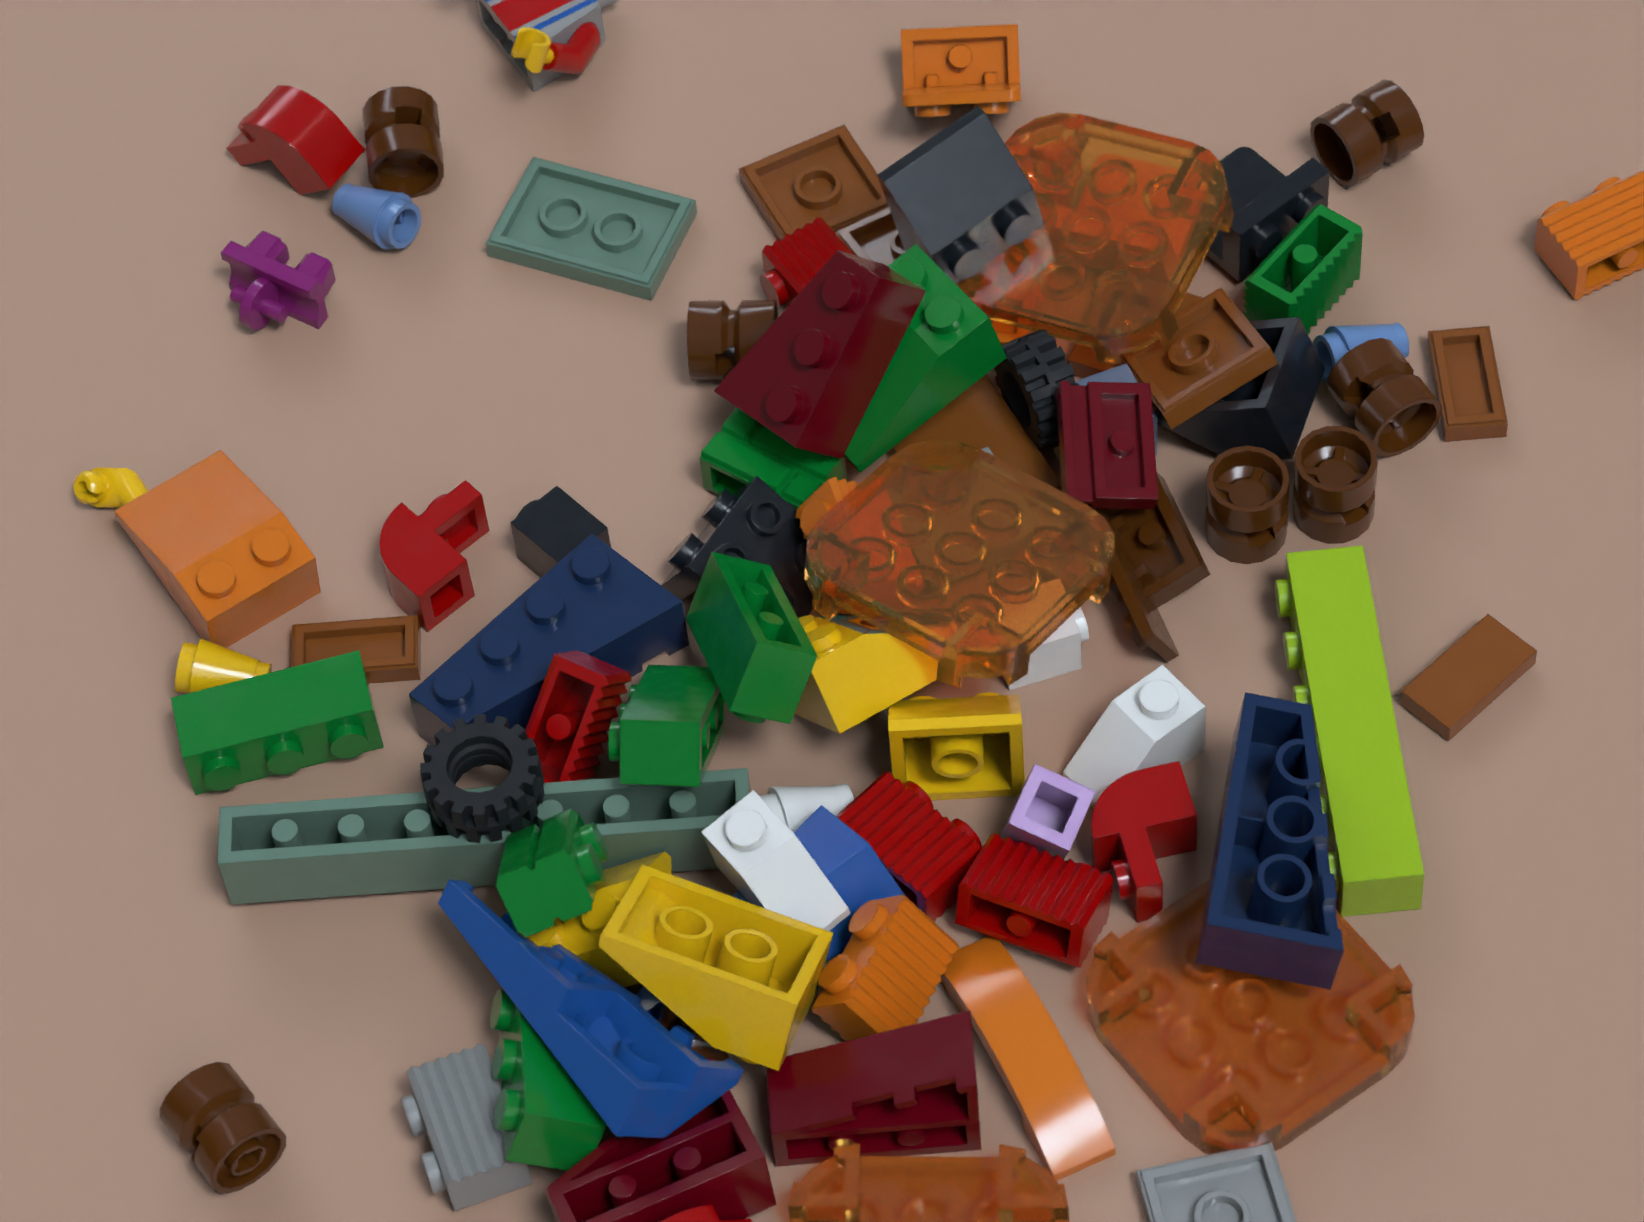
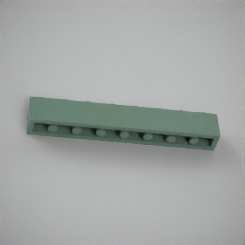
[218,768,751,905]

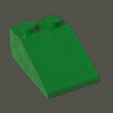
[844,244,1007,473]

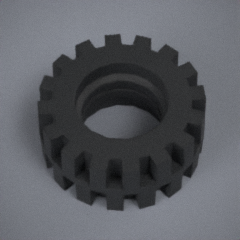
[993,329,1079,450]
[420,714,545,843]

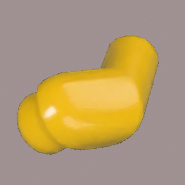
[73,467,149,508]

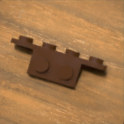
[1053,445,1211,662]

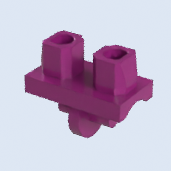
[221,230,336,330]

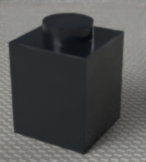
[510,486,611,578]

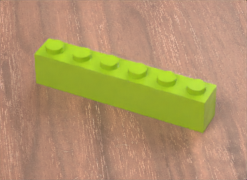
[1274,545,1425,917]

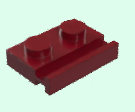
[1056,381,1159,509]

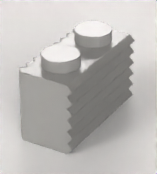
[401,1044,533,1211]

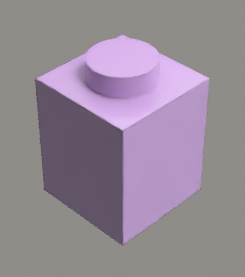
[1000,764,1096,860]

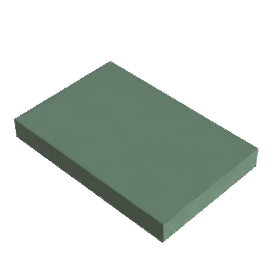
[486,157,697,301]

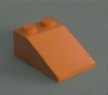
[114,450,321,648]

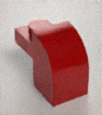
[226,85,365,195]
[379,480,490,633]
[1091,761,1197,923]

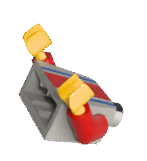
[476,0,620,92]

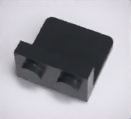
[1191,147,1330,282]
[661,476,826,618]

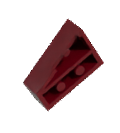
[714,250,926,459]
[767,1010,982,1167]
[545,1057,777,1222]

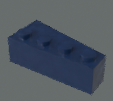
[409,533,689,746]
[1196,692,1344,990]

